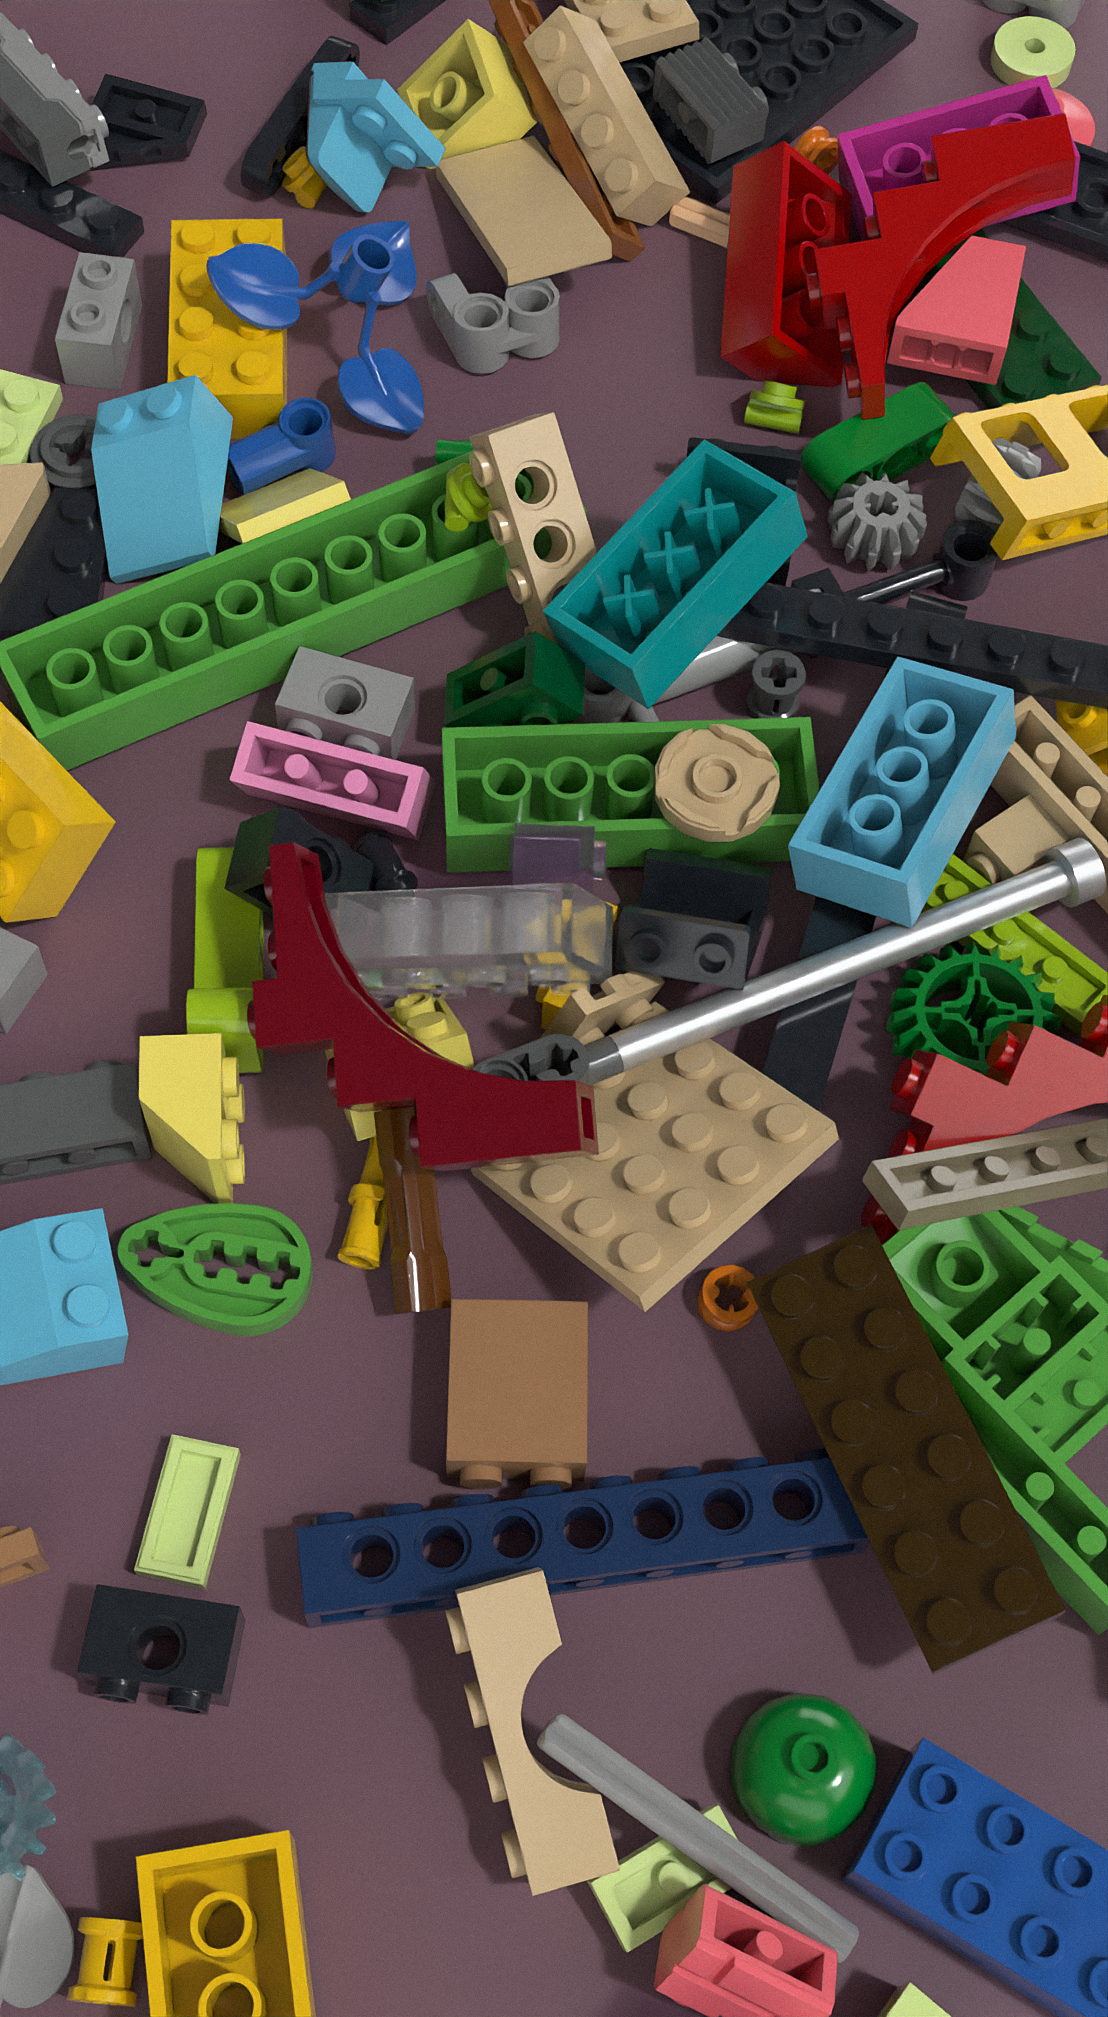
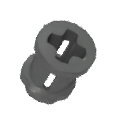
[746,650,806,719]

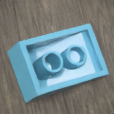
[91,375,233,584]
[0,1208,129,1386]

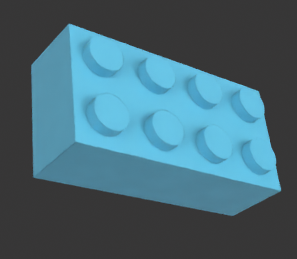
[788,657,1016,928]

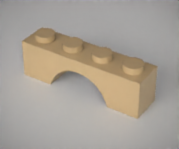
[445,1567,620,1896]

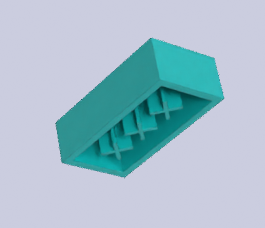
[543,439,808,709]

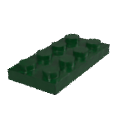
[905,229,1102,410]

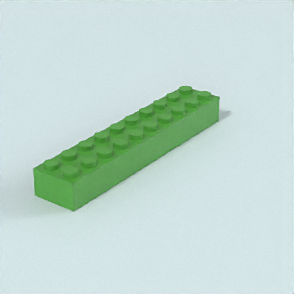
[0,450,587,770]

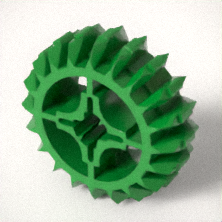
[886,940,1061,1076]

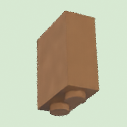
[446,1299,588,1490]

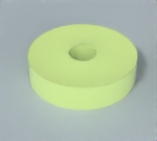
[990,16,1076,88]

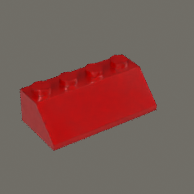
[720,141,852,387]

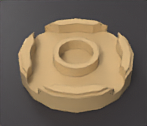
[654,724,780,842]

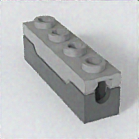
[0,12,109,187]

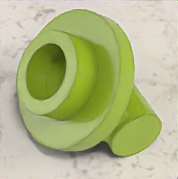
[744,380,806,434]
[445,463,492,532]

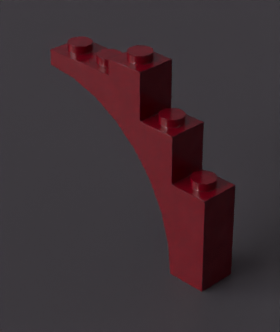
[247,842,599,1171]

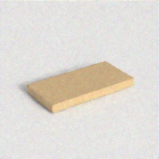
[436,136,612,286]

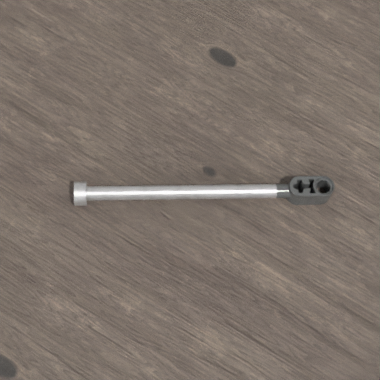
[473,838,1106,1085]

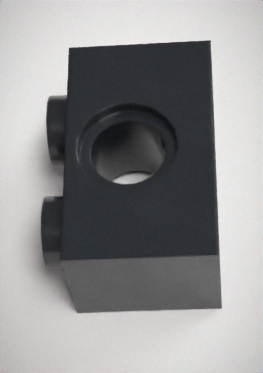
[224,806,374,937]
[77,1584,246,1715]

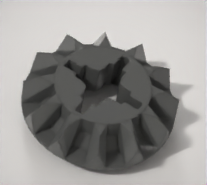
[30,414,96,489]

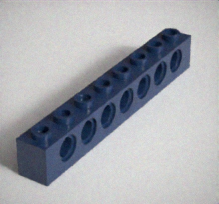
[296,1448,870,1628]

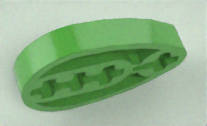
[118,1203,313,1336]

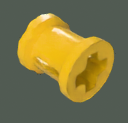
[67,1917,143,2007]

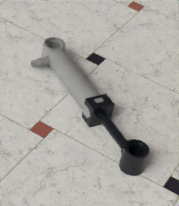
[572,519,998,724]

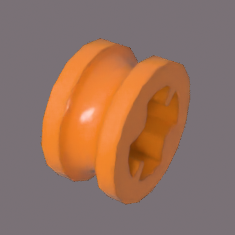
[794,126,838,175]
[697,1265,758,1331]

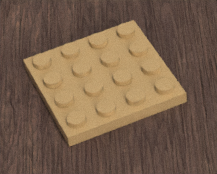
[470,1002,839,1312]

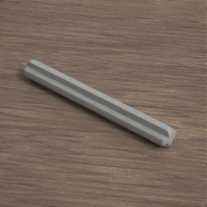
[537,1713,859,1963]

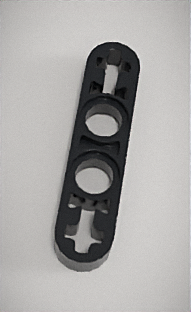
[241,35,360,197]

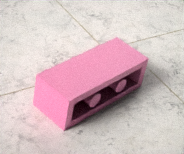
[229,721,436,841]

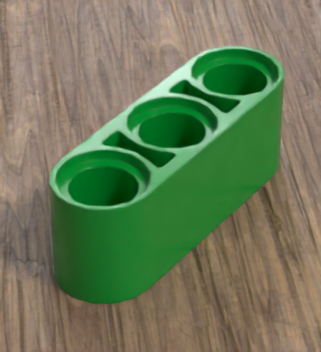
[800,382,956,505]

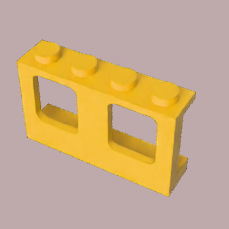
[930,385,1108,560]

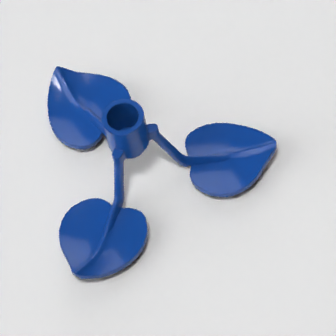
[206,221,424,434]

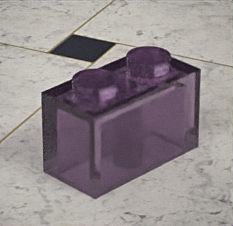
[508,823,606,893]

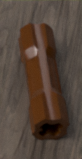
[374,1106,452,1314]

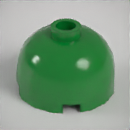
[729,1693,876,1847]

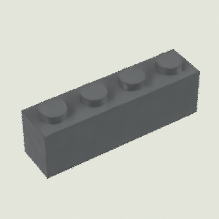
[0,1061,152,1185]

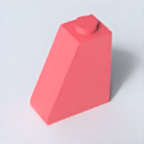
[887,236,1026,385]

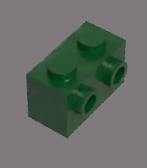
[443,631,585,728]

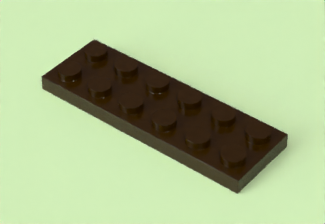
[747,1224,1066,1675]

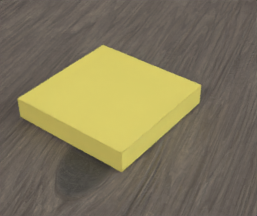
[218,468,351,544]

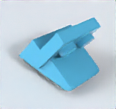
[306,62,446,212]

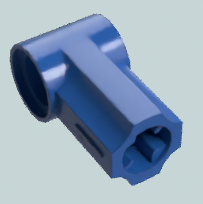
[227,397,336,495]

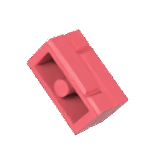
[654,1884,838,2017]

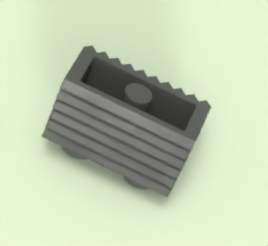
[653,37,769,164]

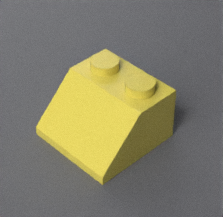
[397,19,537,169]

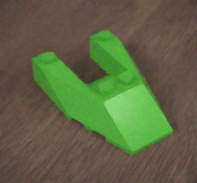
[882,1206,1108,1636]

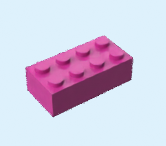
[837,75,1080,241]

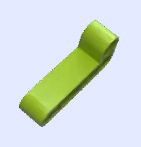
[186,847,264,1074]

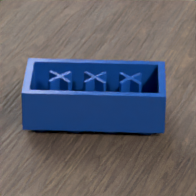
[841,1737,1108,2017]

